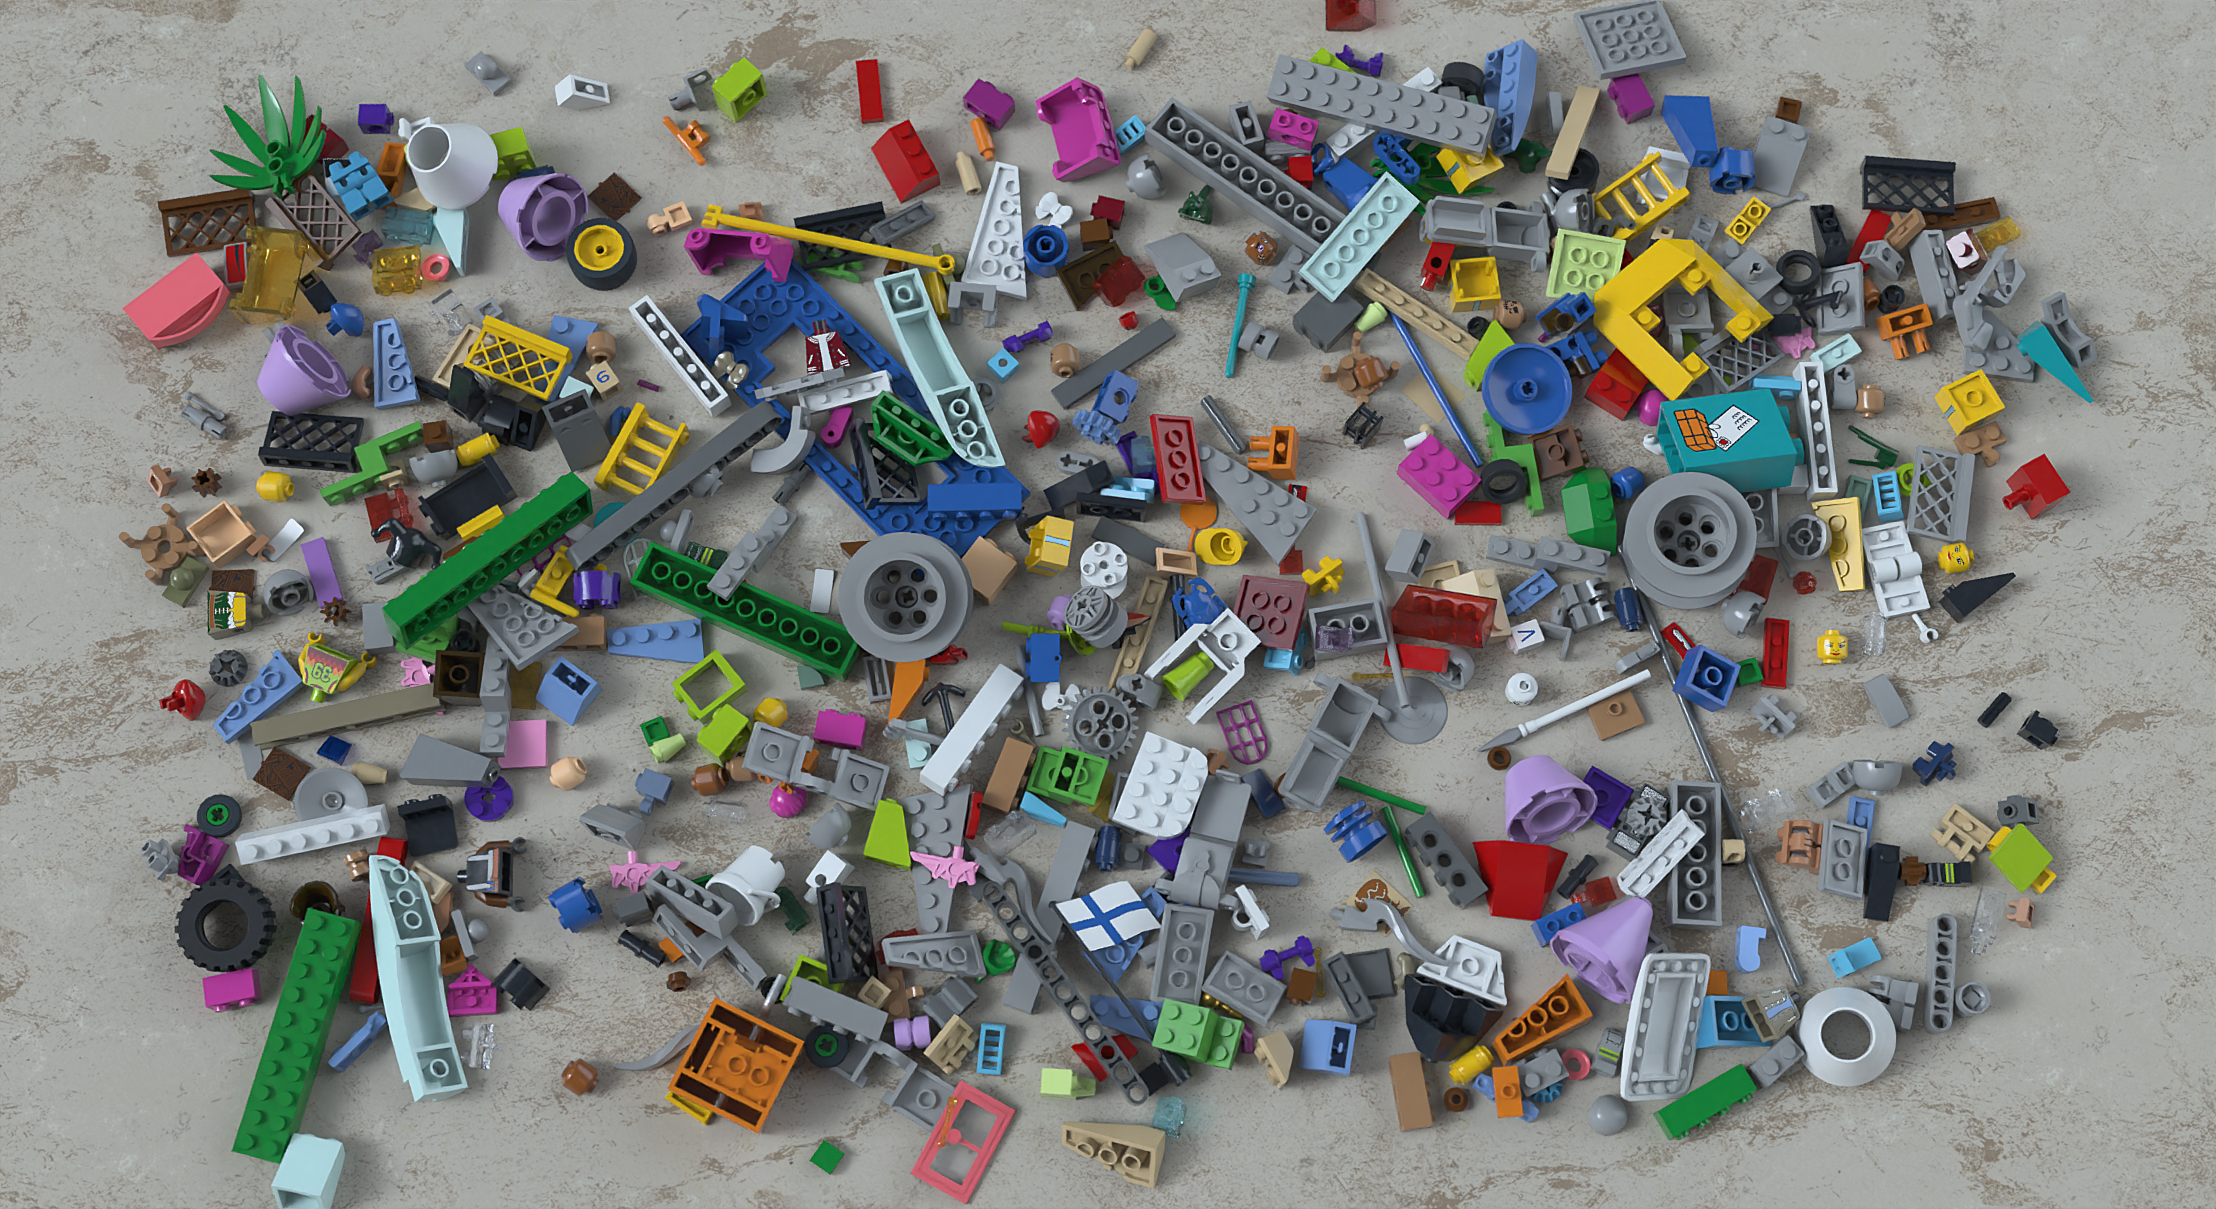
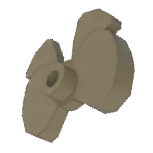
[712,351,749,390]

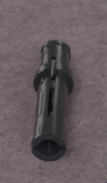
[1169,575,1188,642]

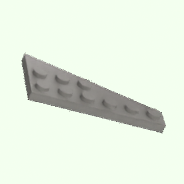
[1197,440,1317,567]
[466,584,580,671]
[902,784,973,935]

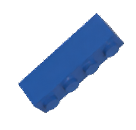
[928,483,1022,521]

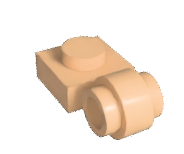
[647,201,693,236]

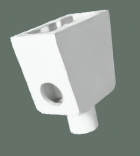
[804,850,855,906]

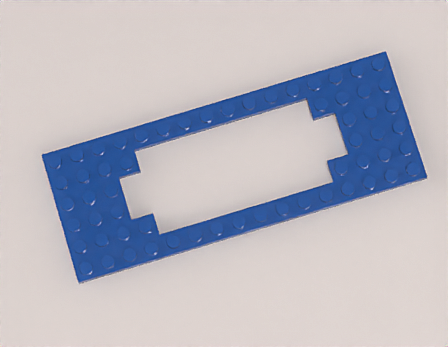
[680,259,1031,581]

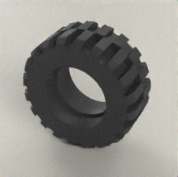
[174,878,277,973]

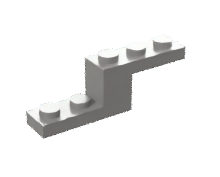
[707,505,798,601]
[1486,535,1610,576]
[480,637,513,757]
[652,903,767,992]

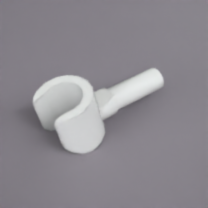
[1911,613,1938,643]

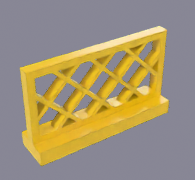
[463,315,573,401]

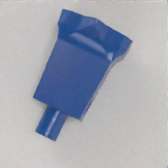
[1319,157,1379,212]

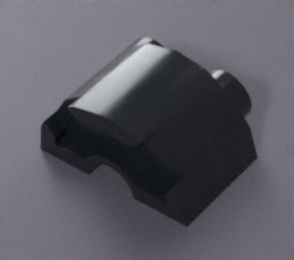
[478,394,518,446]
[493,957,550,1011]

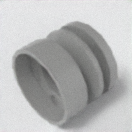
[1064,585,1128,648]

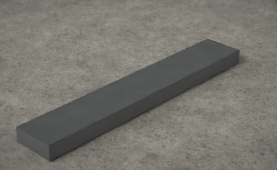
[1051,317,1176,410]

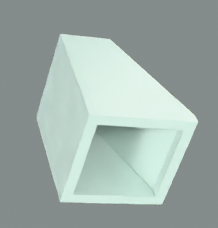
[271,1133,345,1209]

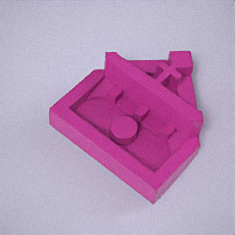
[447,963,498,1018]

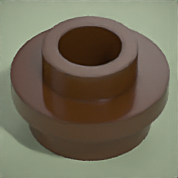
[1487,747,1511,771]
[666,971,691,992]
[1443,1087,1468,1112]

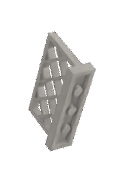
[1906,445,1975,545]

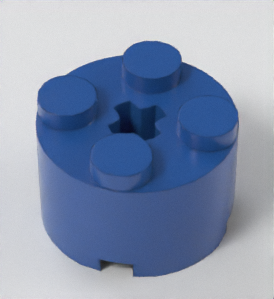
[1709,147,1756,194]
[1023,224,1069,278]
[548,876,603,933]

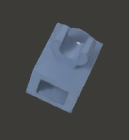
[635,768,675,816]

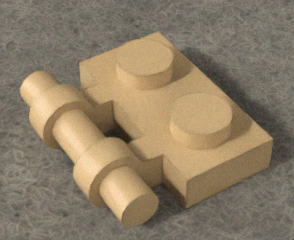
[1930,803,1995,864]
[924,1014,980,1076]

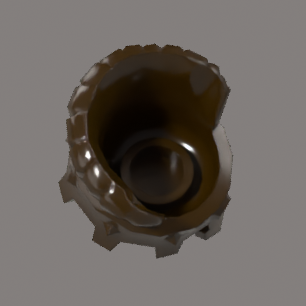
[289,881,345,925]

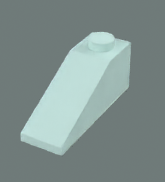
[433,207,469,277]

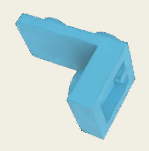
[1827,937,1881,979]

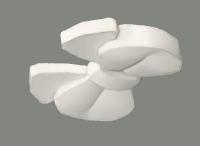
[1036,192,1073,229]
[1042,682,1081,715]

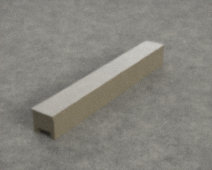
[250,683,446,750]

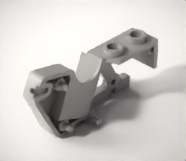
[1952,246,2027,352]

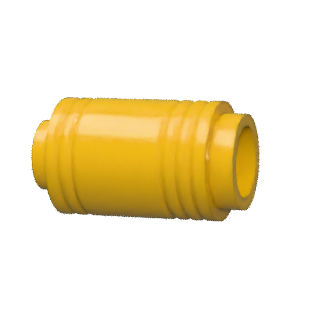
[455,432,500,467]
[1448,1045,1494,1086]

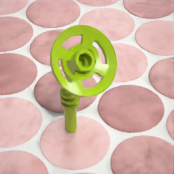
[1002,621,1096,656]

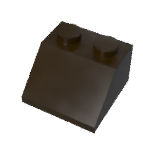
[433,650,485,707]

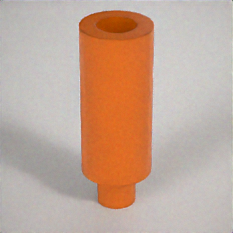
[970,117,995,162]

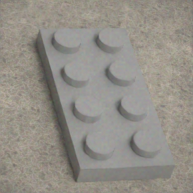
[1150,903,1214,1006]

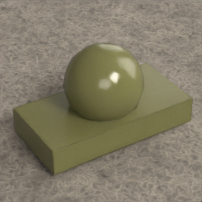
[932,243,966,292]
[162,556,210,608]

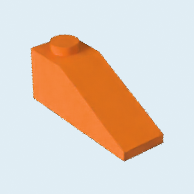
[888,659,930,724]

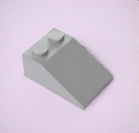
[1753,116,1811,198]
[1144,232,1222,302]
[579,803,647,851]

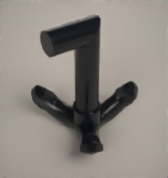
[1792,288,1843,328]
[1014,506,1065,545]
[921,682,966,735]

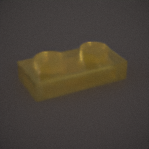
[1976,216,2021,254]
[511,662,543,710]

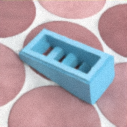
[1114,115,1146,156]
[1872,471,1904,523]
[1020,791,1067,829]
[976,1022,1006,1075]

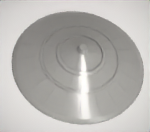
[1378,676,1448,745]
[294,767,368,821]

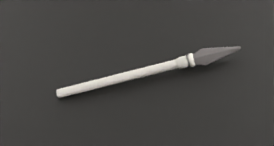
[1477,669,1651,752]

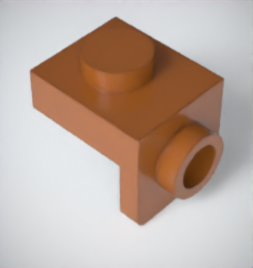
[439,934,468,976]

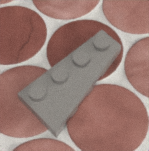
[882,930,986,978]

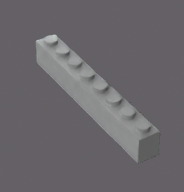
[1003,820,1098,1015]

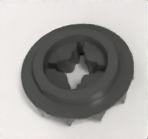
[209,649,248,687]

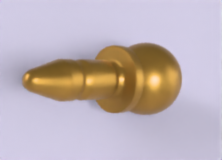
[1202,992,1243,1019]

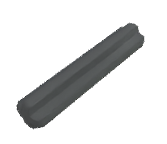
[1201,395,1247,455]

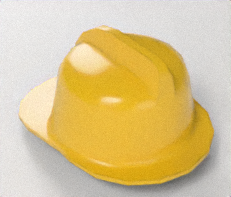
[1195,528,1248,565]

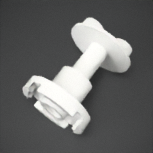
[1080,542,1128,600]

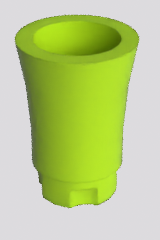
[1161,651,1214,702]

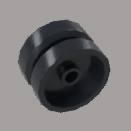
[1547,148,1600,201]

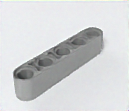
[1923,913,1957,1035]

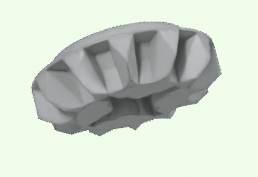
[971,377,1001,411]
[1627,797,1667,836]

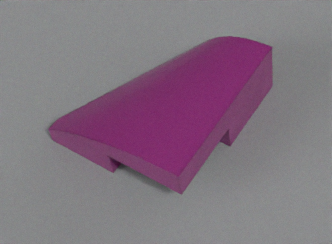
[177,824,230,886]

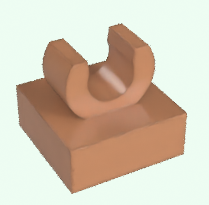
[739,201,764,222]
[147,464,178,498]
[246,534,275,562]
[1205,748,1230,776]
[2006,897,2035,929]

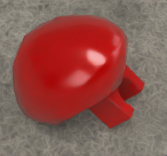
[1022,410,1060,449]
[159,679,206,721]

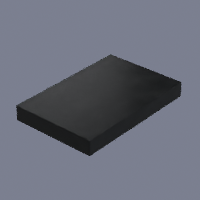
[1076,492,1147,523]

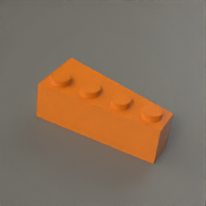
[1492,973,1593,1067]

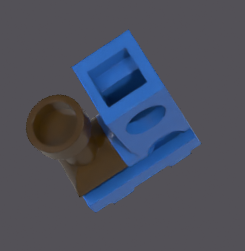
[1535,292,1596,335]
[1545,331,1608,378]

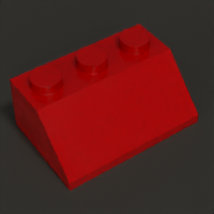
[871,119,941,204]

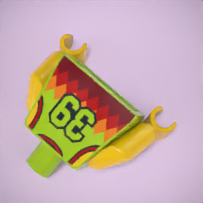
[298,632,377,703]

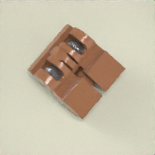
[1775,820,1823,875]

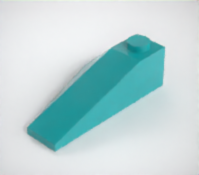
[2016,321,2093,403]

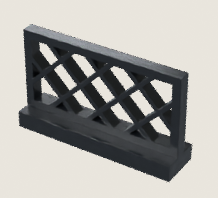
[1860,155,1956,216]
[794,201,892,272]
[258,411,364,473]
[849,418,922,510]
[816,882,879,984]

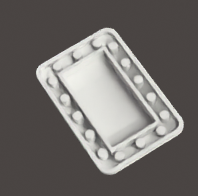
[1620,953,1711,1101]

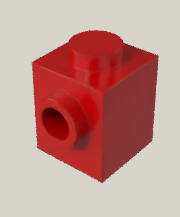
[1284,156,1313,190]

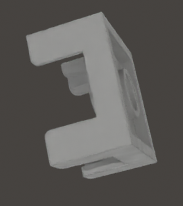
[948,281,998,328]

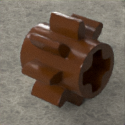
[191,468,222,498]
[320,597,352,627]
[1897,856,1926,886]

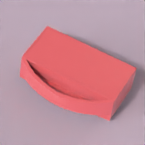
[122,252,232,351]

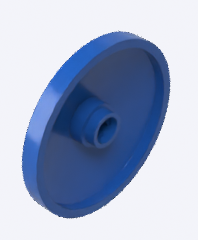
[1482,343,1572,435]

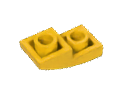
[1724,196,1772,245]

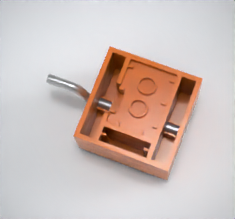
[667,973,805,1136]

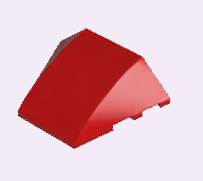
[1472,840,1568,921]

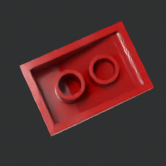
[1584,347,1649,421]

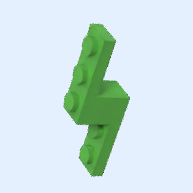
[1482,408,1544,517]
[320,421,424,506]

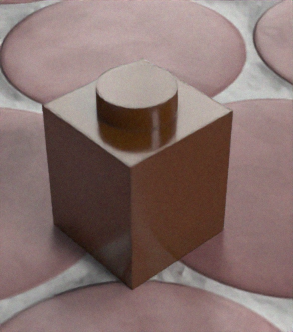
[1080,218,1113,252]
[423,420,454,453]
[1285,967,1317,1007]

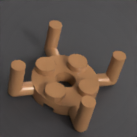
[1320,331,1400,408]
[119,503,205,586]

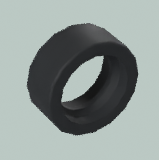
[1441,62,1485,97]
[1776,250,1820,295]
[1480,459,1526,504]

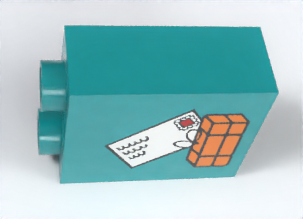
[1656,388,1804,493]

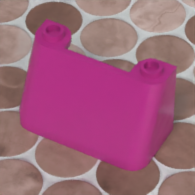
[1035,77,1121,182]
[684,228,794,283]

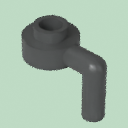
[1589,215,1636,237]

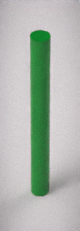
[1335,776,1426,816]
[1381,806,1425,898]

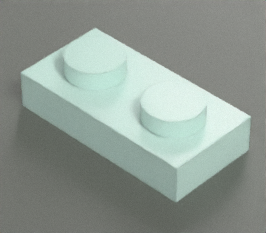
[1810,333,1862,375]
[905,719,932,770]

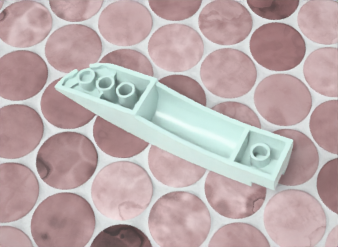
[874,268,1006,468]
[369,855,468,1102]

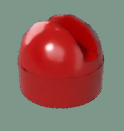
[1119,311,1138,330]

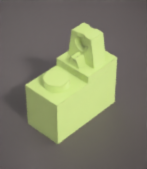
[1041,1068,1096,1100]

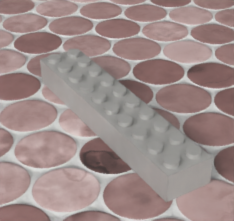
[1266,54,1497,158]
[1145,97,1347,256]

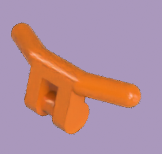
[662,116,711,166]

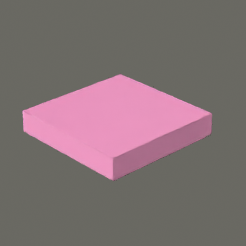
[498,719,548,770]

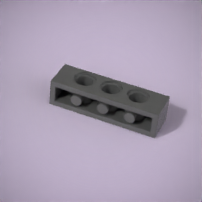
[1405,812,1488,909]

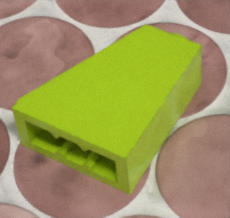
[1463,319,1515,392]
[863,798,912,871]

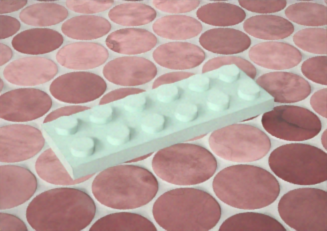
[1298,171,1420,302]

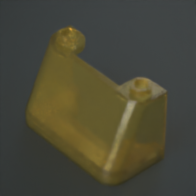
[229,225,309,324]

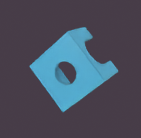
[987,348,1020,383]

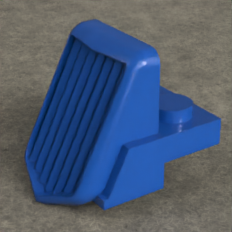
[697,294,748,359]

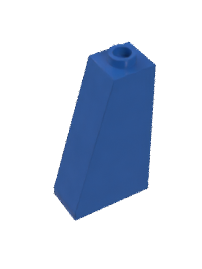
[1661,95,1718,168]

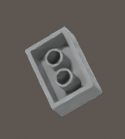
[1306,597,1387,661]

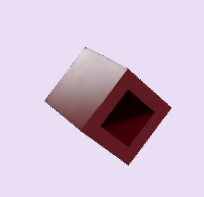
[1090,195,1125,230]

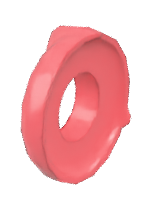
[422,254,451,282]
[1560,1049,1591,1081]

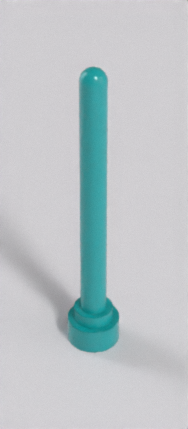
[1225,273,1256,378]

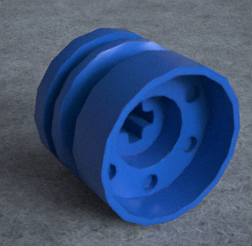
[1323,800,1388,863]

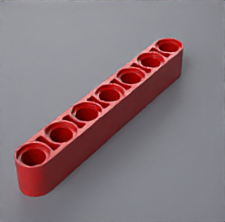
[349,836,408,1004]

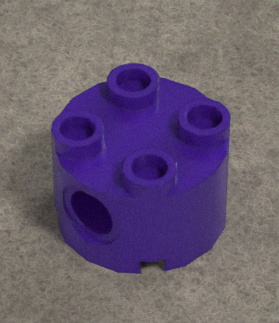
[573,571,621,610]

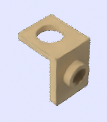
[379,459,410,491]

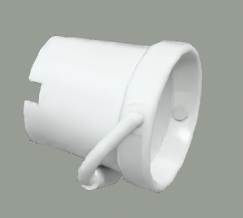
[706,845,785,926]

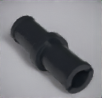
[1556,854,1598,900]
[618,930,666,968]

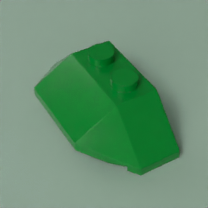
[870,390,954,466]
[1561,467,1617,556]

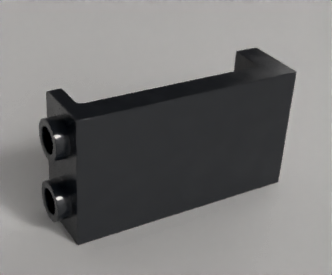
[418,453,518,541]

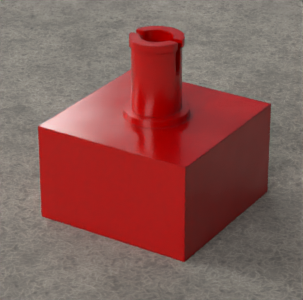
[2002,454,2071,519]

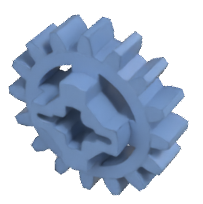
[1072,410,1122,446]

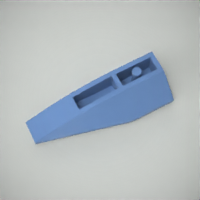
[1483,39,1538,158]

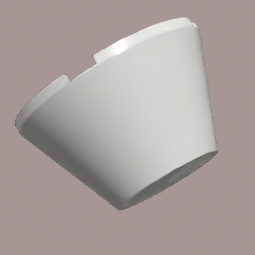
[407,122,498,210]
[1794,987,1896,1087]

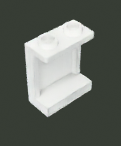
[1635,146,1690,213]

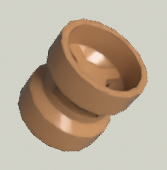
[343,849,369,882]

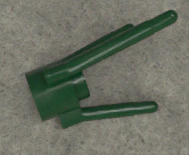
[1848,425,1899,470]

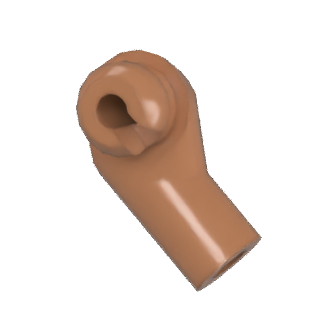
[352,365,372,399]

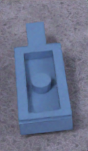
[1503,568,1559,617]
[327,1011,388,1073]
[1472,1073,1539,1123]

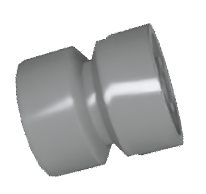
[1238,321,1280,361]
[1953,982,1991,1018]

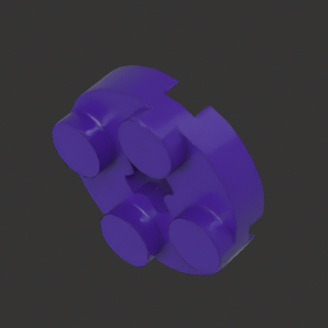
[464,776,514,822]

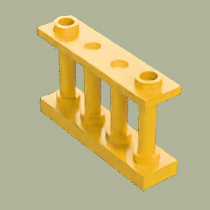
[1592,151,1691,245]
[593,402,690,496]

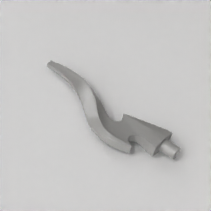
[970,847,1053,946]
[1330,899,1450,967]
[615,1025,700,1071]

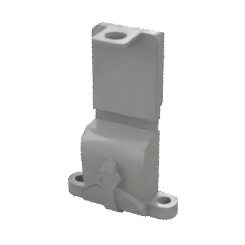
[1419,196,1550,273]
[1278,673,1391,813]
[1154,769,1252,912]

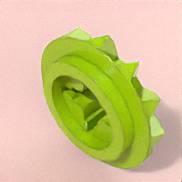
[1896,463,1931,497]

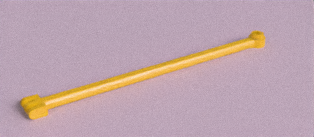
[701,204,955,275]

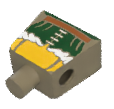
[207,591,265,640]

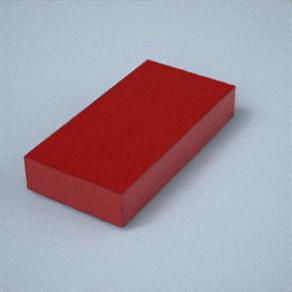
[1454,501,1502,526]

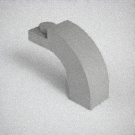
[751,405,816,475]

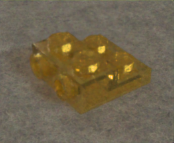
[371,245,422,297]

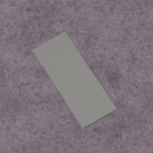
[238,732,263,780]

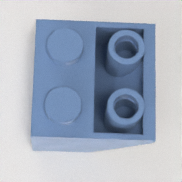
[535,656,603,727]
[1298,1019,1357,1077]

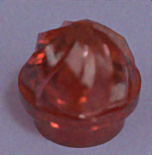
[1793,571,1817,595]

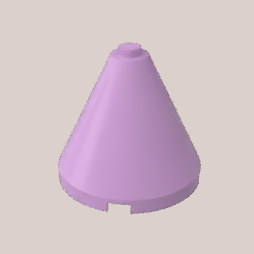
[1550,897,1653,1004]

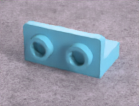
[1101,476,1156,503]
[1263,627,1308,676]

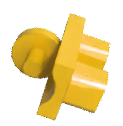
[1302,555,1345,598]

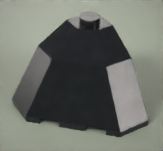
[1404,974,1504,1064]

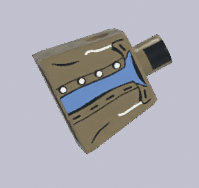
[1741,986,1801,1042]

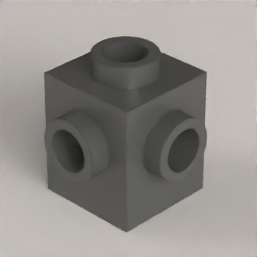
[1997,795,2039,830]

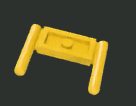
[530,545,607,618]

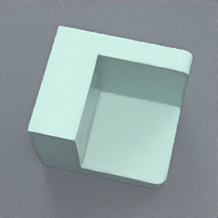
[559,376,594,398]

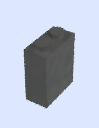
[1292,290,1364,353]

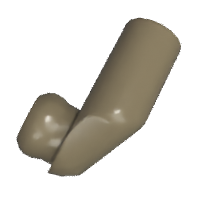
[1393,952,1416,990]

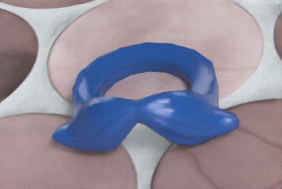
[1310,143,1334,177]

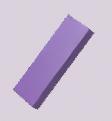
[301,537,344,609]

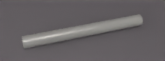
[1014,645,1044,737]

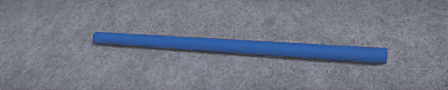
[1385,308,1484,469]

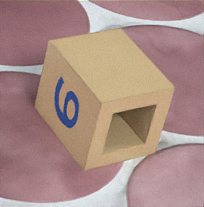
[586,361,623,402]

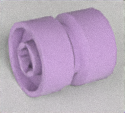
[894,1015,931,1051]

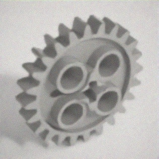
[1062,686,1139,760]

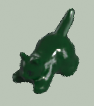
[1502,138,1553,174]
[1178,185,1213,225]

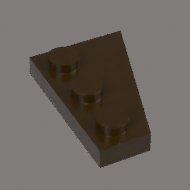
[1056,240,1126,311]

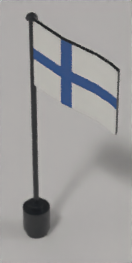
[1049,881,1193,1087]

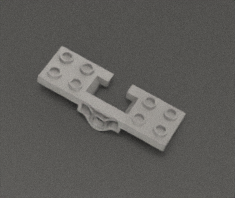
[1660,288,1719,400]
[742,721,890,813]
[820,1032,955,1133]

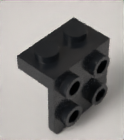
[397,794,459,857]

